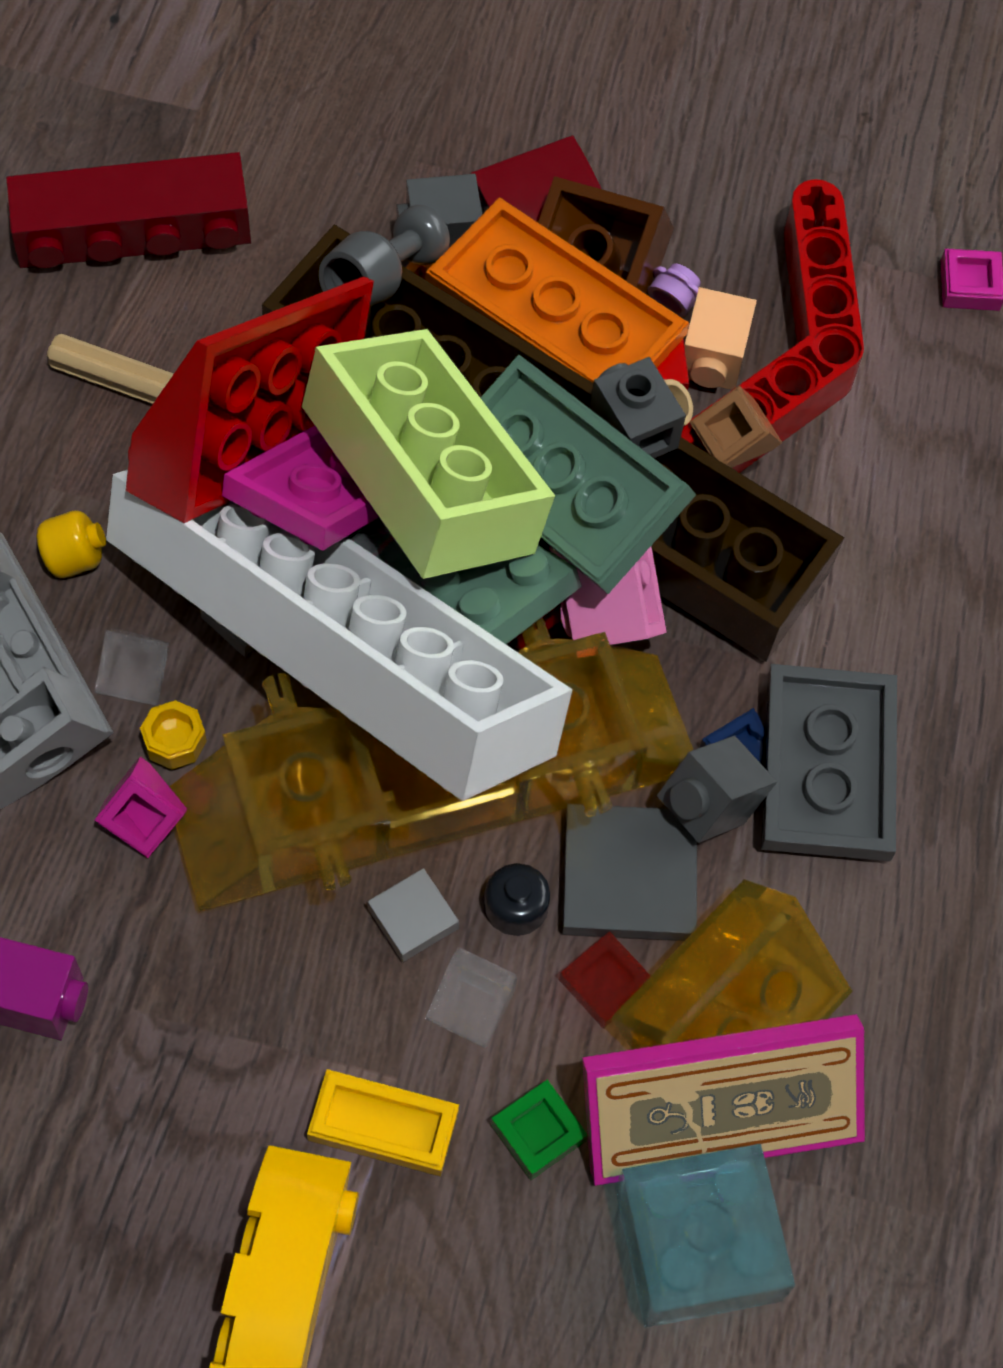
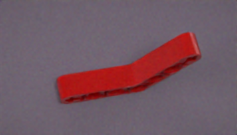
[681,179,864,473]

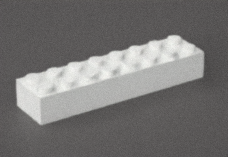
[106,470,573,802]

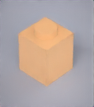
[684,287,757,390]

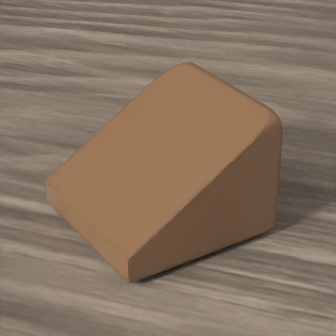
[690,386,782,468]

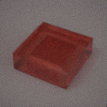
[559,932,655,1029]

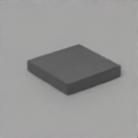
[562,804,697,941]

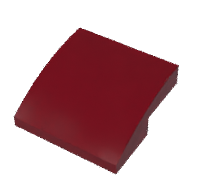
[471,135,601,222]

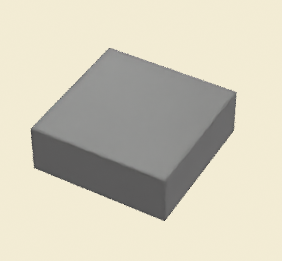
[367,868,459,963]

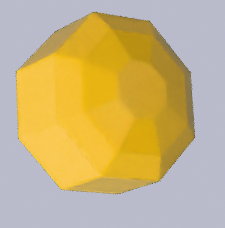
[140,700,207,769]

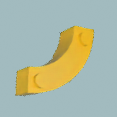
[209,1145,359,1368]

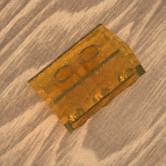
[611,879,853,1050]

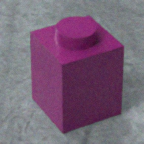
[0,937,88,1041]

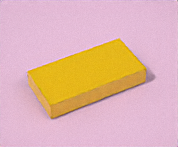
[307,1069,459,1177]

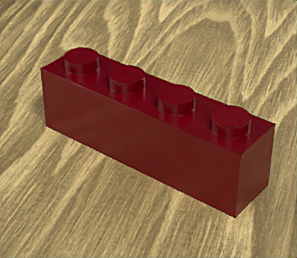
[6,152,251,268]

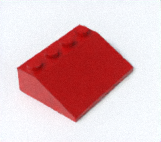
[126,276,374,523]

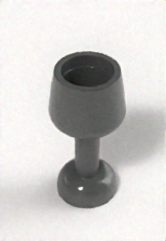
[319,205,450,306]

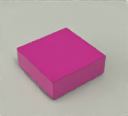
[940,249,1003,311]

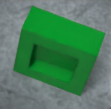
[491,1079,588,1181]

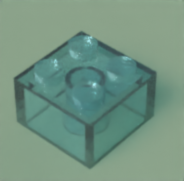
[615,1144,795,1328]

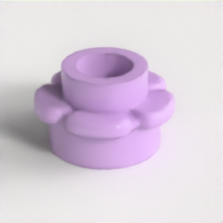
[647,263,701,317]

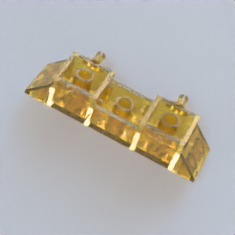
[169,617,693,912]

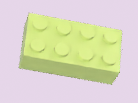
[302,329,555,579]

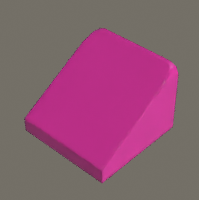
[95,756,187,858]

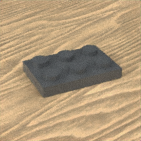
[761,664,897,861]

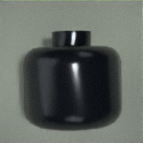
[484,863,551,936]

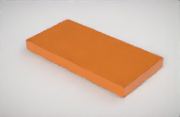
[425,197,689,383]

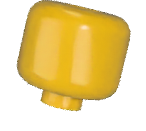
[36,510,106,579]

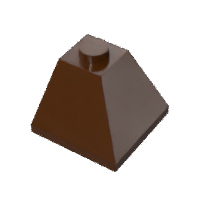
[538,176,674,294]

